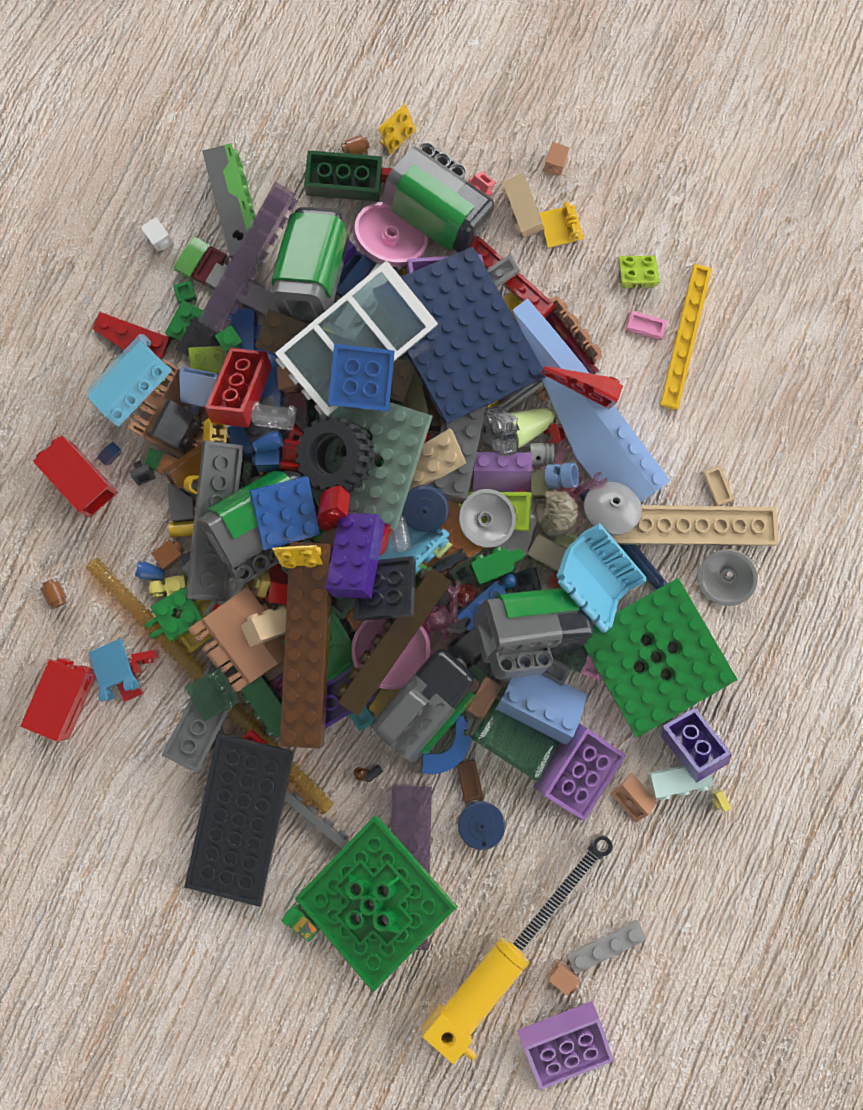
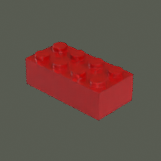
[205,348,272,428]

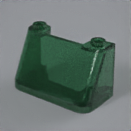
[471,698,561,782]

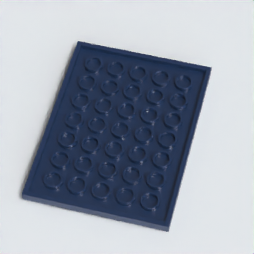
[372,247,546,425]

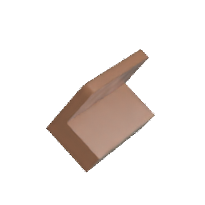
[610,773,657,822]

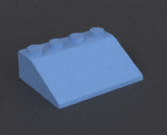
[496,662,587,745]

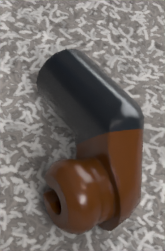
[354,764,384,782]

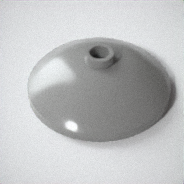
[584,481,642,536]
[459,489,516,548]
[698,549,758,606]

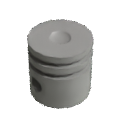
[529,443,554,466]

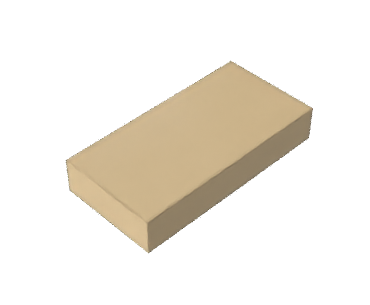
[702,465,735,506]

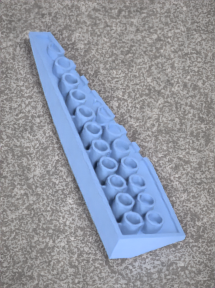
[512,299,670,504]

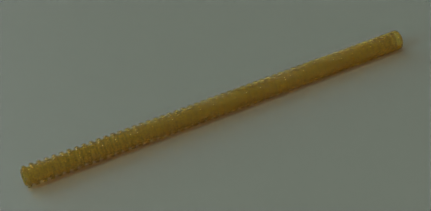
[86,558,335,815]

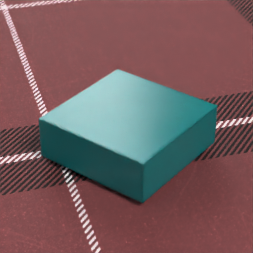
[349,705,375,731]

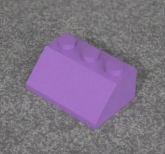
[473,452,532,492]

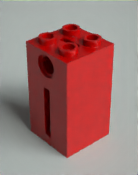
[33,435,118,517]
[20,657,96,741]

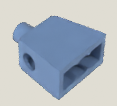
[179,367,218,415]

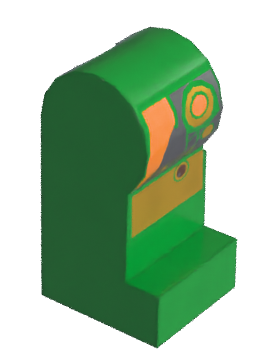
[281,903,320,942]

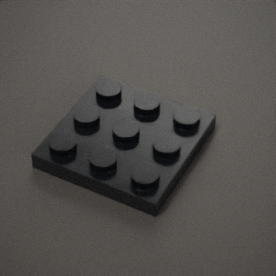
[353,556,416,621]

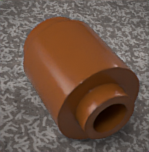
[341,134,370,155]
[40,579,67,609]

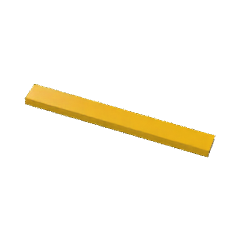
[659,264,712,410]

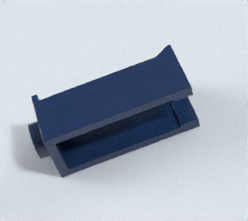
[336,251,375,302]

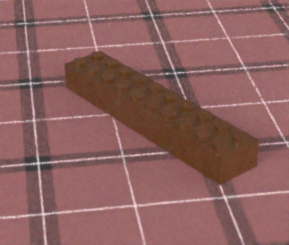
[280,542,333,749]

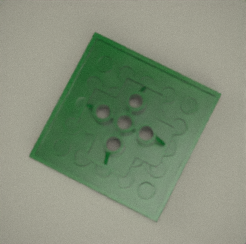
[583,578,738,738]
[295,815,458,992]

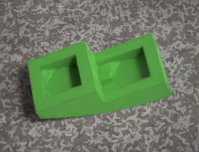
[174,236,210,279]

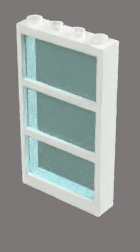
[275,260,438,416]

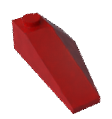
[540,366,624,409]

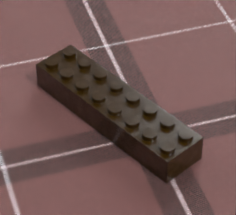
[255,309,415,404]
[336,566,451,716]

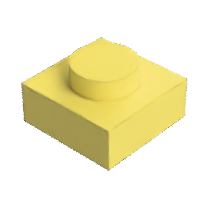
[711,789,732,812]

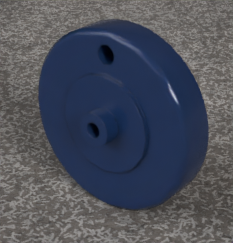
[402,485,449,532]
[458,801,505,850]

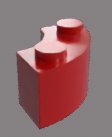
[317,486,350,530]
[265,564,288,605]

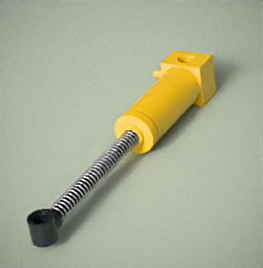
[422,834,613,1065]

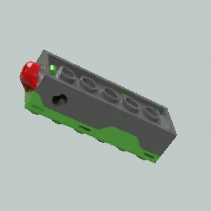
[202,143,266,272]

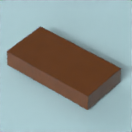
[456,759,483,802]

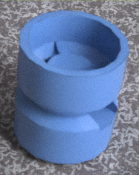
[545,463,579,489]

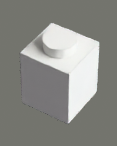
[141,217,173,252]

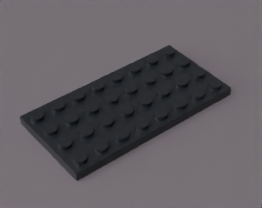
[184,733,295,907]

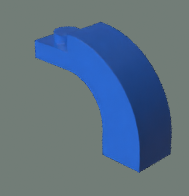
[422,715,471,774]

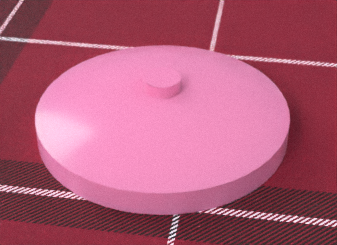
[353,202,428,267]
[351,619,430,689]

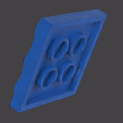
[328,344,395,412]
[249,476,320,550]

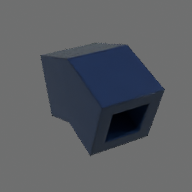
[97,442,121,465]

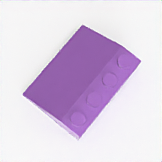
[533,724,626,821]
[518,1001,614,1090]

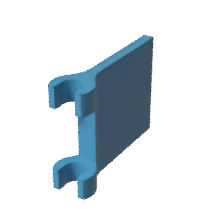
[89,638,139,702]

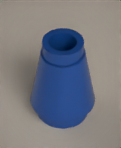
[252,431,284,453]
[135,561,165,581]

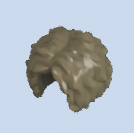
[536,490,579,537]

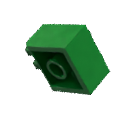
[469,547,524,587]
[144,587,205,642]

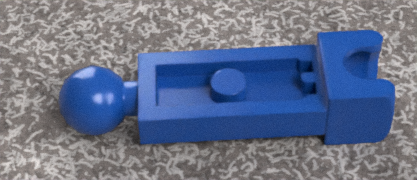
[455,574,517,631]

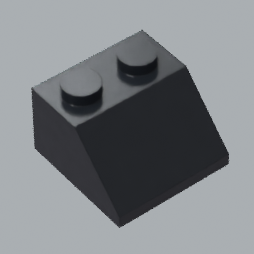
[150,399,202,454]

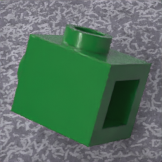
[215,325,242,353]

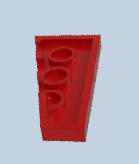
[93,312,171,360]

